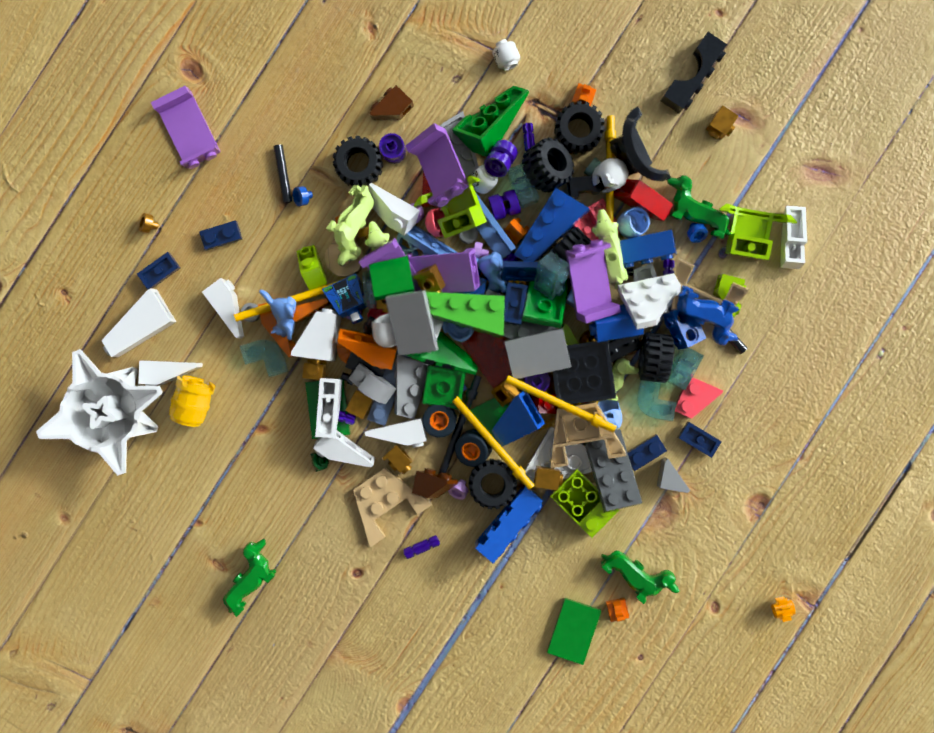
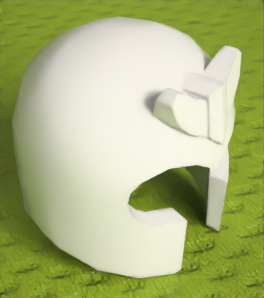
[592,158,628,193]
[372,313,397,348]

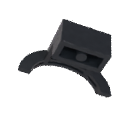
[609,106,671,181]

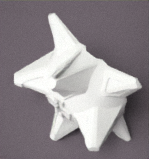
[36,349,162,475]

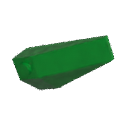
[452,86,529,157]
[406,331,480,375]

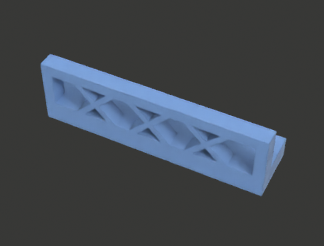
[475,192,516,258]
[396,226,458,256]

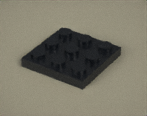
[552,341,616,404]

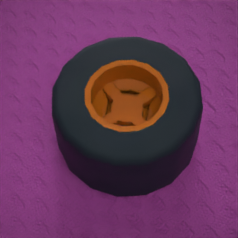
[422,405,457,438]
[455,429,492,467]

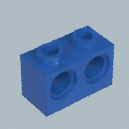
[663,308,706,350]

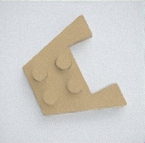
[671,259,750,335]
[550,401,626,468]
[353,468,432,547]

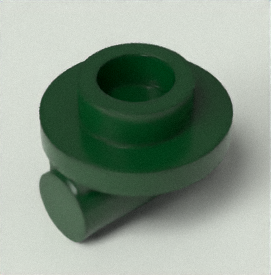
[310,452,329,472]

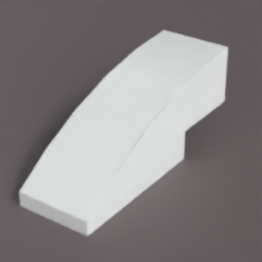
[780,206,807,269]

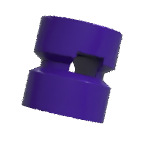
[379,133,406,164]
[484,140,518,177]
[488,189,521,221]
[524,373,550,392]

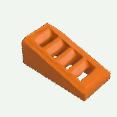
[293,298,331,323]

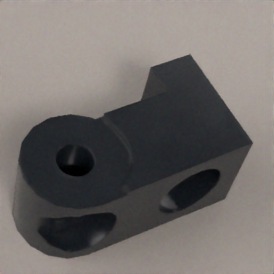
[567,176,605,199]

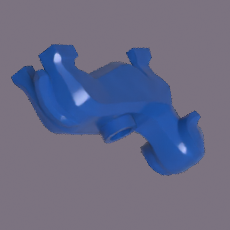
[677,285,739,346]

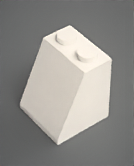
[291,308,341,361]

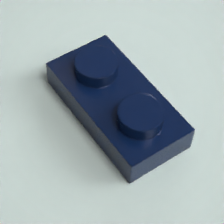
[199,220,243,250]
[137,252,181,290]
[501,261,543,281]
[504,282,527,325]
[677,421,722,458]
[627,434,667,471]

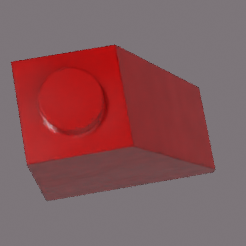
[614,179,673,221]

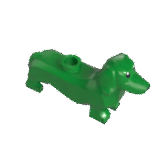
[666,175,731,239]
[223,538,276,617]
[601,550,680,604]

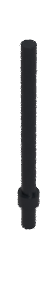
[438,375,482,475]

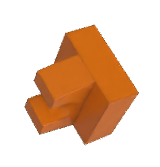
[572,83,597,106]
[504,218,529,245]
[606,598,629,622]

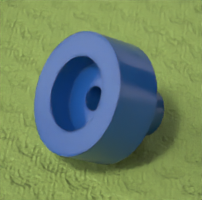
[293,186,313,206]
[687,223,708,243]

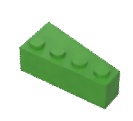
[426,292,505,338]

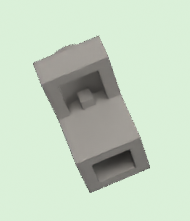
[349,363,396,404]

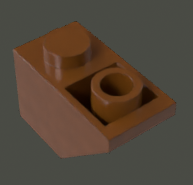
[369,85,414,120]
[412,468,458,498]

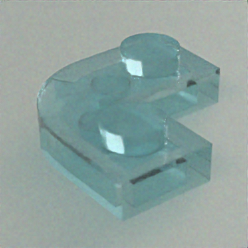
[362,271,377,309]
[240,340,289,377]
[637,379,676,421]

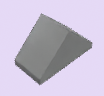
[657,457,690,493]

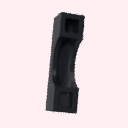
[660,31,727,113]

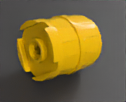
[169,375,215,427]

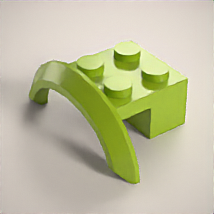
[414,175,487,238]
[719,204,797,260]

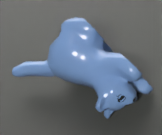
[476,252,508,293]
[259,290,296,340]

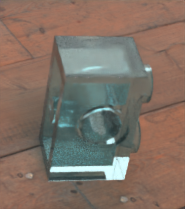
[506,164,540,209]
[533,251,569,300]
[666,348,704,390]

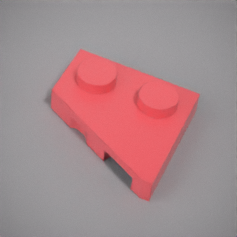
[673,376,723,419]

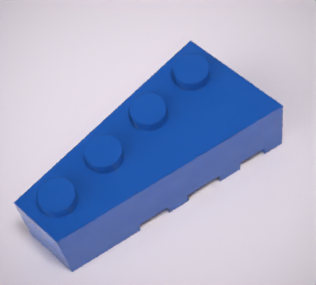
[514,188,590,262]
[620,230,677,268]
[475,485,543,564]

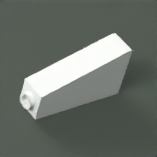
[102,288,176,357]

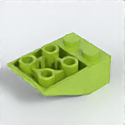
[550,469,619,538]

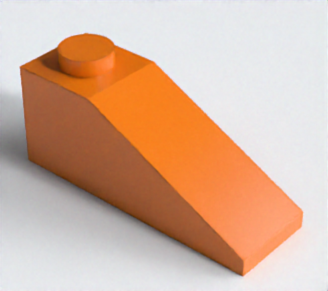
[337,329,397,370]

